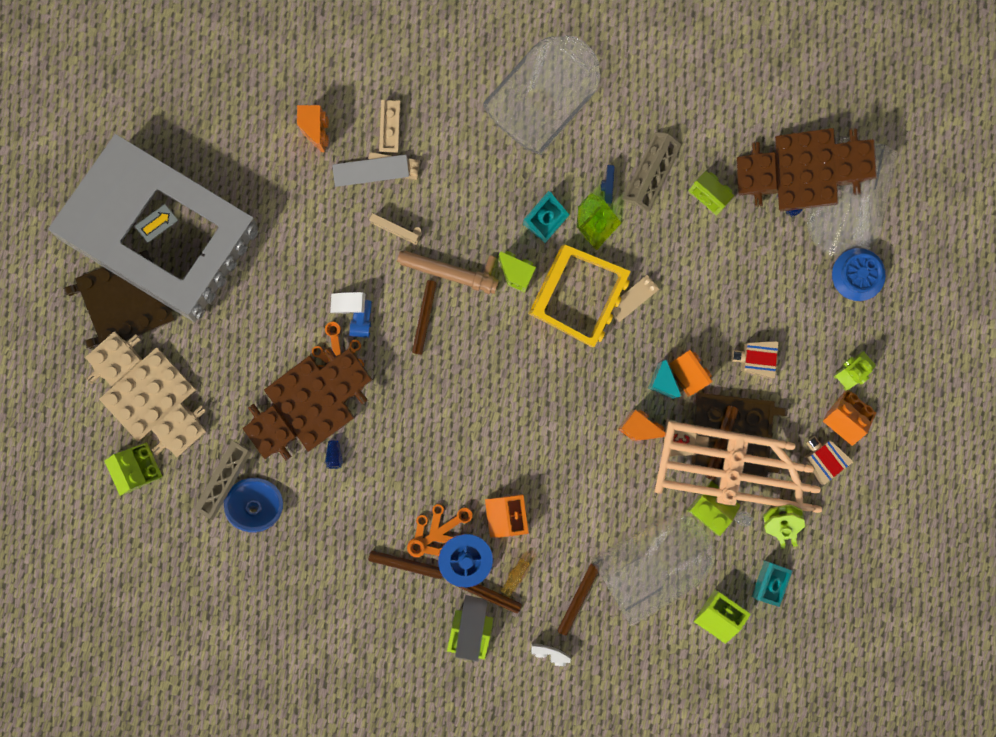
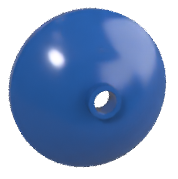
[224,478,283,532]

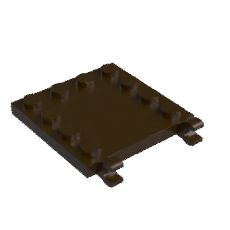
[63,250,176,349]
[690,393,788,477]

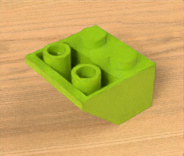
[499,251,536,293]
[104,442,163,496]
[693,589,751,644]

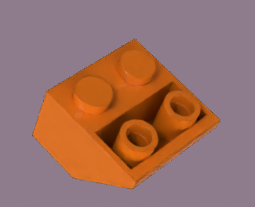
[297,105,329,152]
[668,350,713,397]
[823,390,876,446]
[618,410,666,441]
[485,494,529,538]

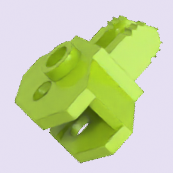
[833,351,876,391]
[763,504,805,549]

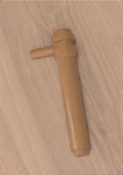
[397,250,499,295]

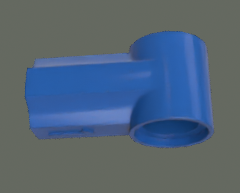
[349,299,372,338]

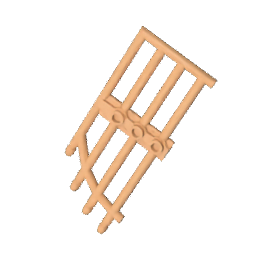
[655,421,822,513]

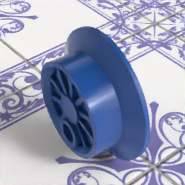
[832,248,886,301]
[438,534,493,587]

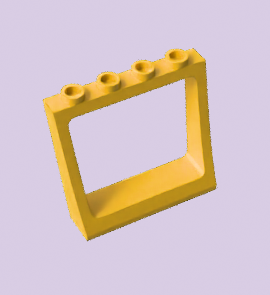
[528,245,631,347]

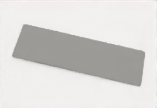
[332,155,409,187]
[455,595,488,662]

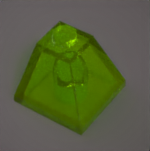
[576,193,622,251]

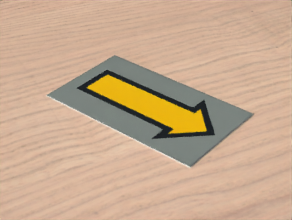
[135,204,178,242]

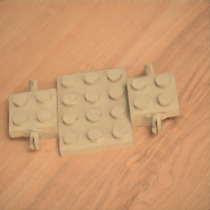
[85,332,207,457]

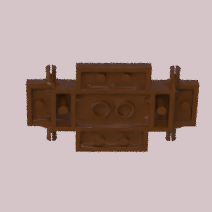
[737,128,877,211]
[242,347,373,461]

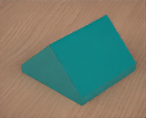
[523,191,570,243]
[648,360,681,399]
[751,560,792,607]

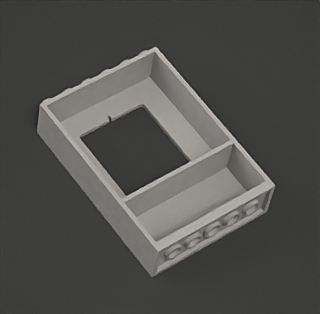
[48,134,258,323]

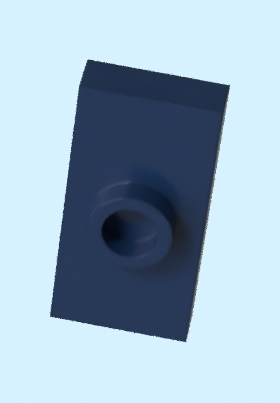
[601,165,615,206]

